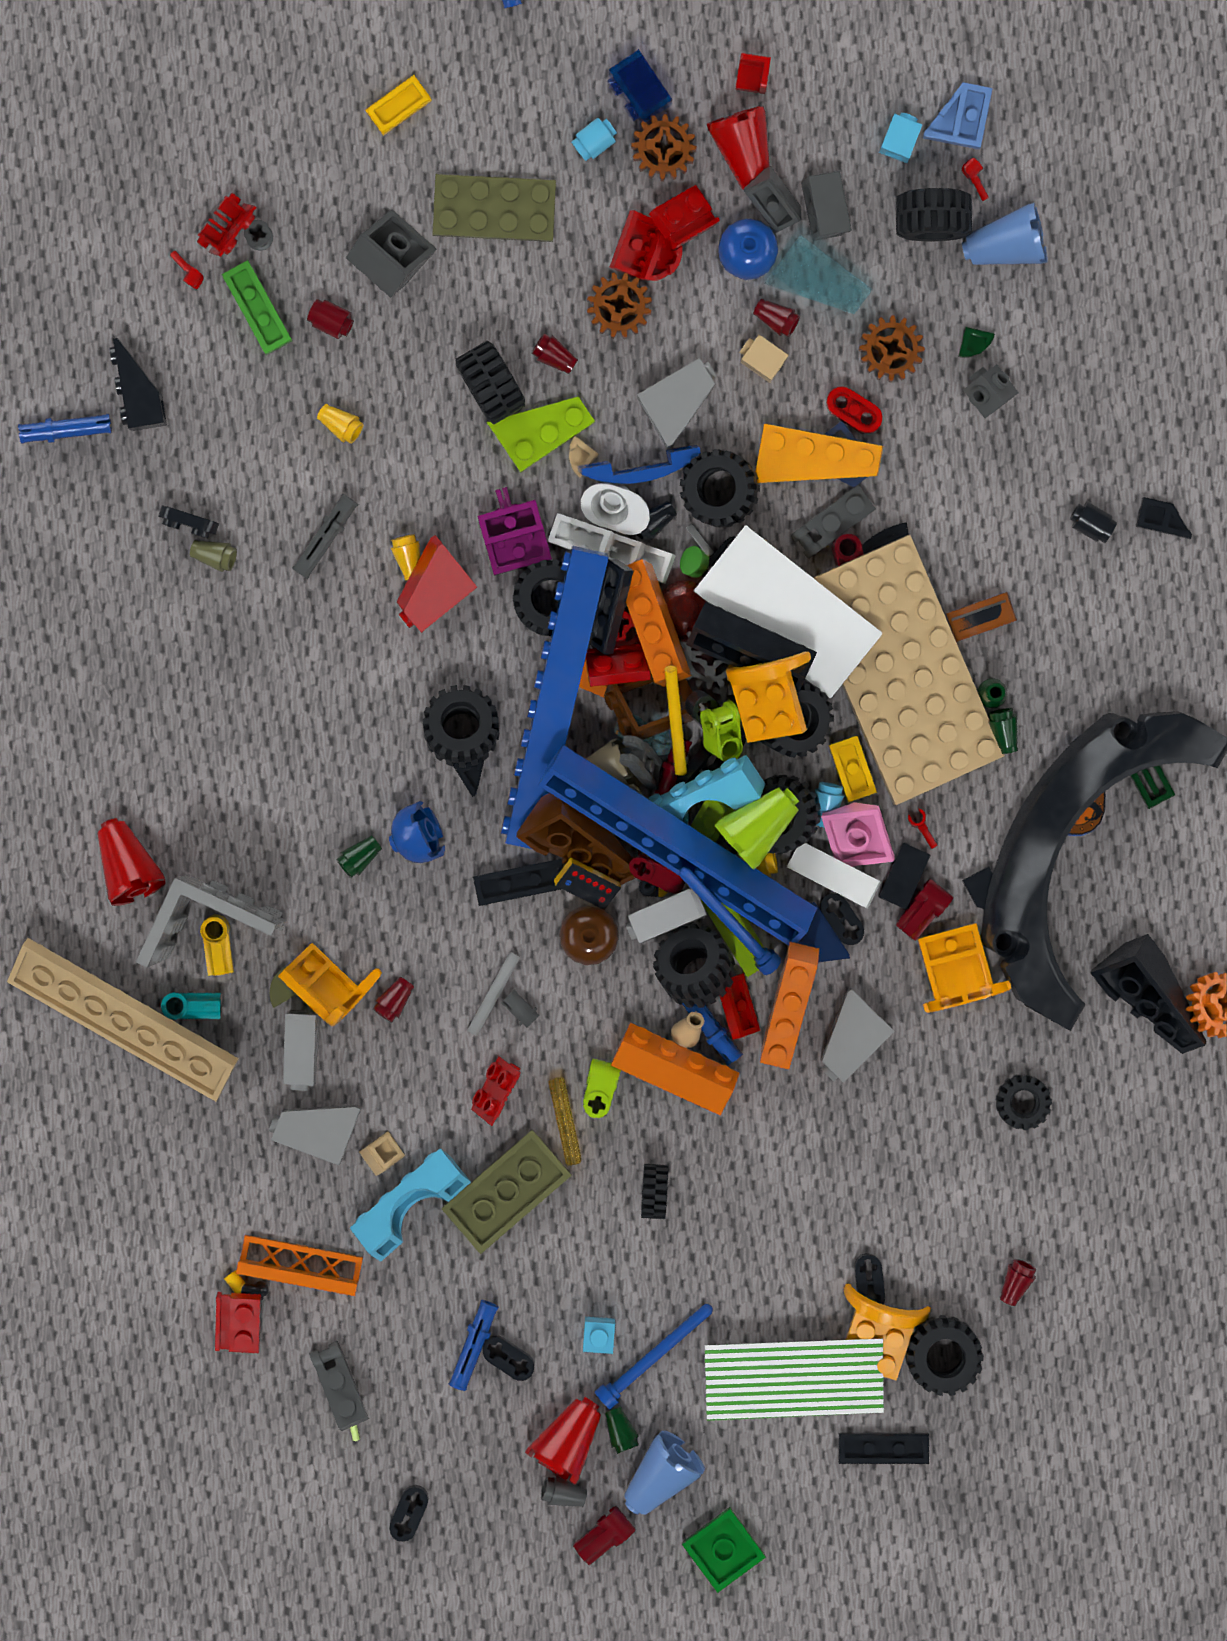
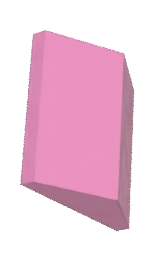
[821,802,895,867]

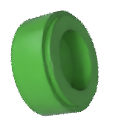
[680,546,709,578]

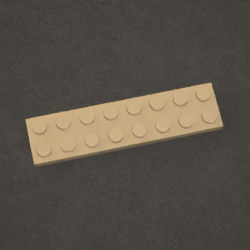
[7,938,239,1102]

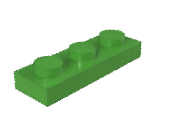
[221,260,292,355]

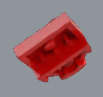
[609,210,682,281]

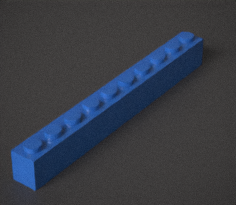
[501,546,609,849]
[538,745,817,946]

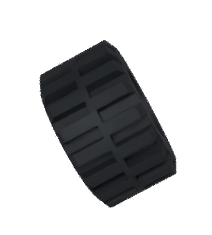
[896,188,972,242]
[456,341,525,424]
[680,449,760,528]
[513,559,566,637]
[760,681,834,758]
[423,685,500,768]
[761,775,821,854]
[653,924,736,1008]
[905,1315,984,1396]

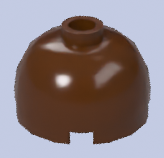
[559,906,619,966]

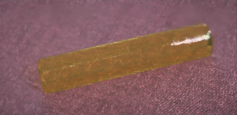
[549,1077,582,1166]

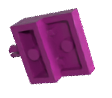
[477,487,552,576]

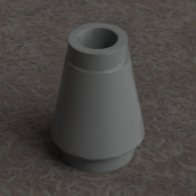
[541,1475,587,1507]

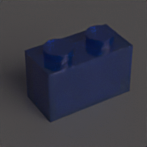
[607,49,673,123]

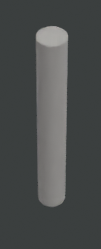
[467,951,520,1036]

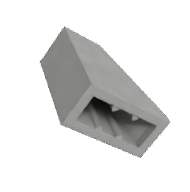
[637,358,717,449]
[625,888,707,944]
[820,988,895,1083]
[283,1010,320,1091]
[269,1105,362,1166]

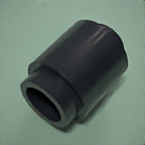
[1070,501,1117,543]

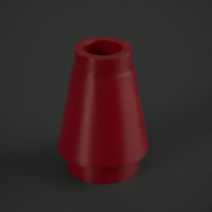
[753,299,800,337]
[531,333,578,374]
[373,977,414,1023]
[1000,1259,1036,1306]

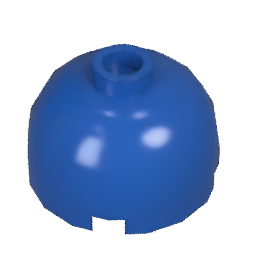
[718,218,778,280]
[389,801,445,863]

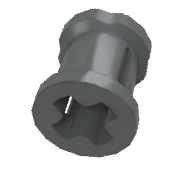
[244,220,273,251]

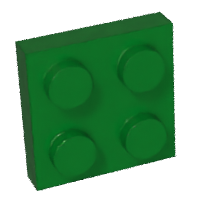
[682,1507,766,1593]

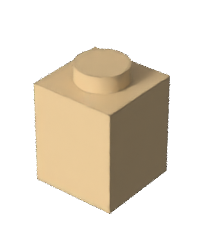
[739,335,789,383]

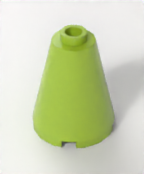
[714,787,799,870]

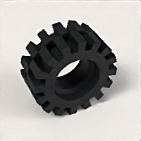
[995,1074,1052,1130]
[641,1164,669,1219]

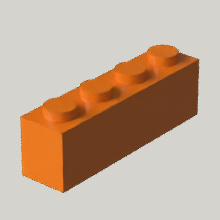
[626,559,692,687]
[760,942,819,1069]
[611,1023,740,1116]

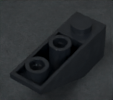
[110,338,167,431]

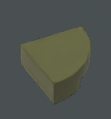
[269,967,297,1008]

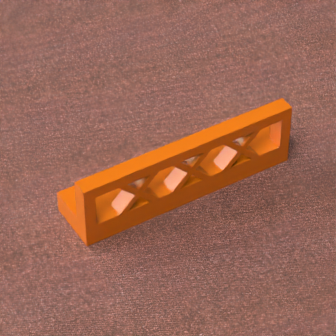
[236,1235,363,1296]

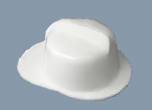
[581,482,650,535]

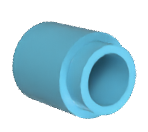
[571,118,617,161]

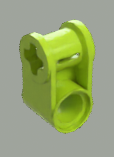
[700,700,743,762]
[583,1058,621,1118]

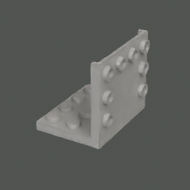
[136,875,287,967]

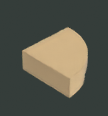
[569,436,599,478]

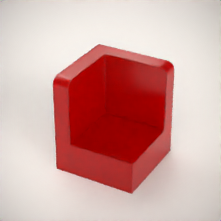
[735,53,771,94]

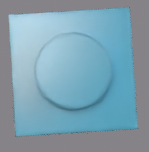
[879,113,922,163]
[583,1317,615,1354]

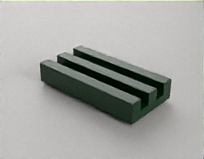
[1130,765,1175,809]

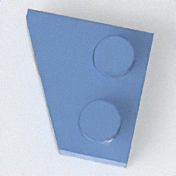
[923,82,993,150]

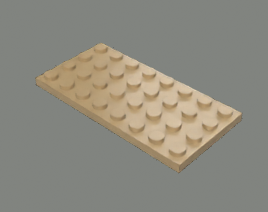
[813,535,1005,805]

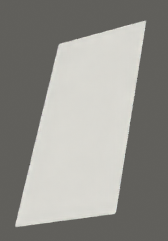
[694,526,882,698]

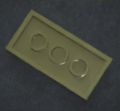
[432,174,556,242]
[441,1129,572,1254]

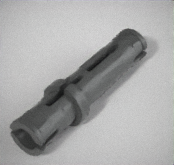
[292,494,359,579]

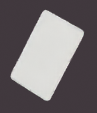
[686,524,714,556]

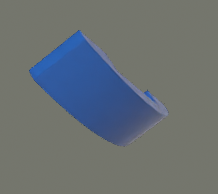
[578,445,701,484]

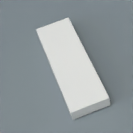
[787,843,881,909]

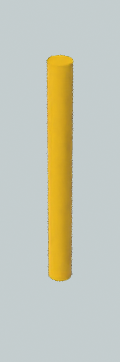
[665,666,687,776]

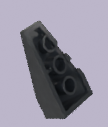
[1090,934,1207,1054]

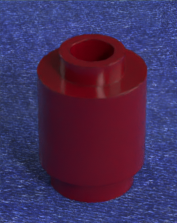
[307,299,354,339]

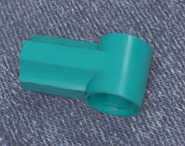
[161,992,221,1020]

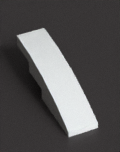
[547,513,676,584]

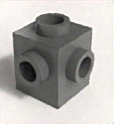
[963,364,1019,418]

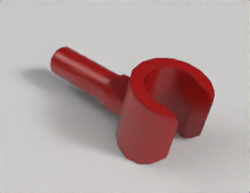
[962,158,989,201]
[170,251,204,290]
[908,808,938,849]

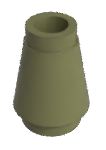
[190,540,237,572]

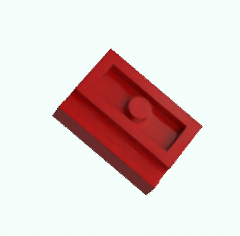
[649,185,720,250]
[585,644,650,687]
[215,1292,261,1354]

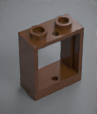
[604,671,701,740]

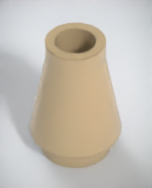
[671,1012,704,1048]

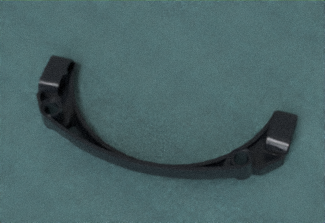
[980,711,1227,1031]

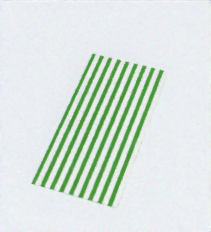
[705,1338,884,1421]

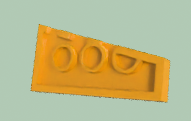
[755,424,884,483]

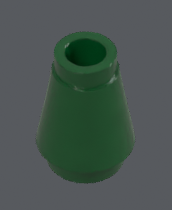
[977,678,1007,708]
[988,708,1018,754]
[336,836,382,878]
[604,1407,639,1454]

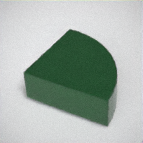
[958,327,995,358]

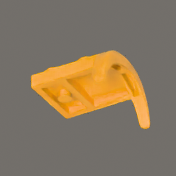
[726,652,811,743]
[917,923,1012,1013]
[278,943,382,1026]
[844,1284,931,1381]

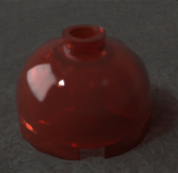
[662,580,707,640]

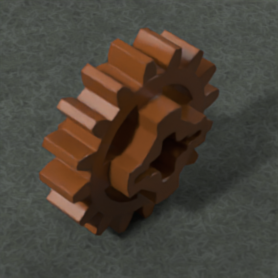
[631,113,697,182]
[587,273,652,339]
[858,315,925,382]

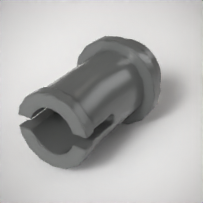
[501,989,539,1028]

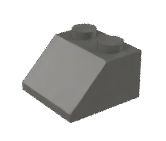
[346,210,437,298]

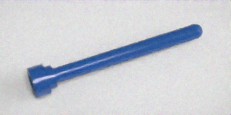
[679,867,782,975]
[594,1304,713,1410]

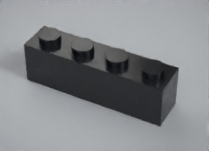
[686,602,817,695]

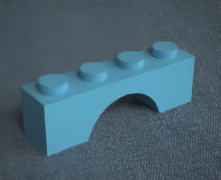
[648,755,765,824]
[350,1148,471,1262]

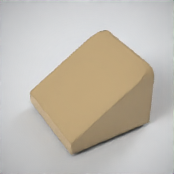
[359,1131,405,1176]

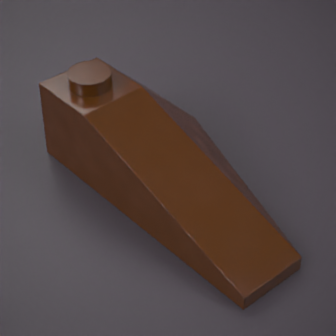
[516,793,643,885]

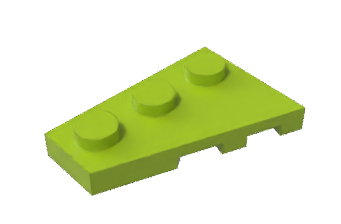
[487,397,595,473]

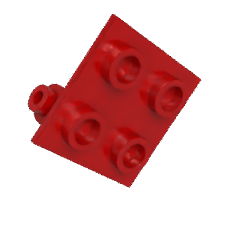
[196,193,257,257]
[471,1056,521,1126]

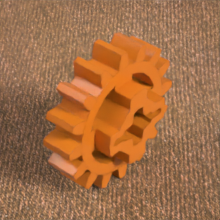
[1186,972,1227,1039]

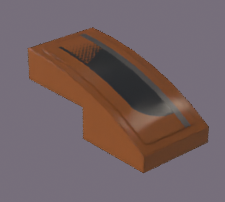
[946,592,1017,642]

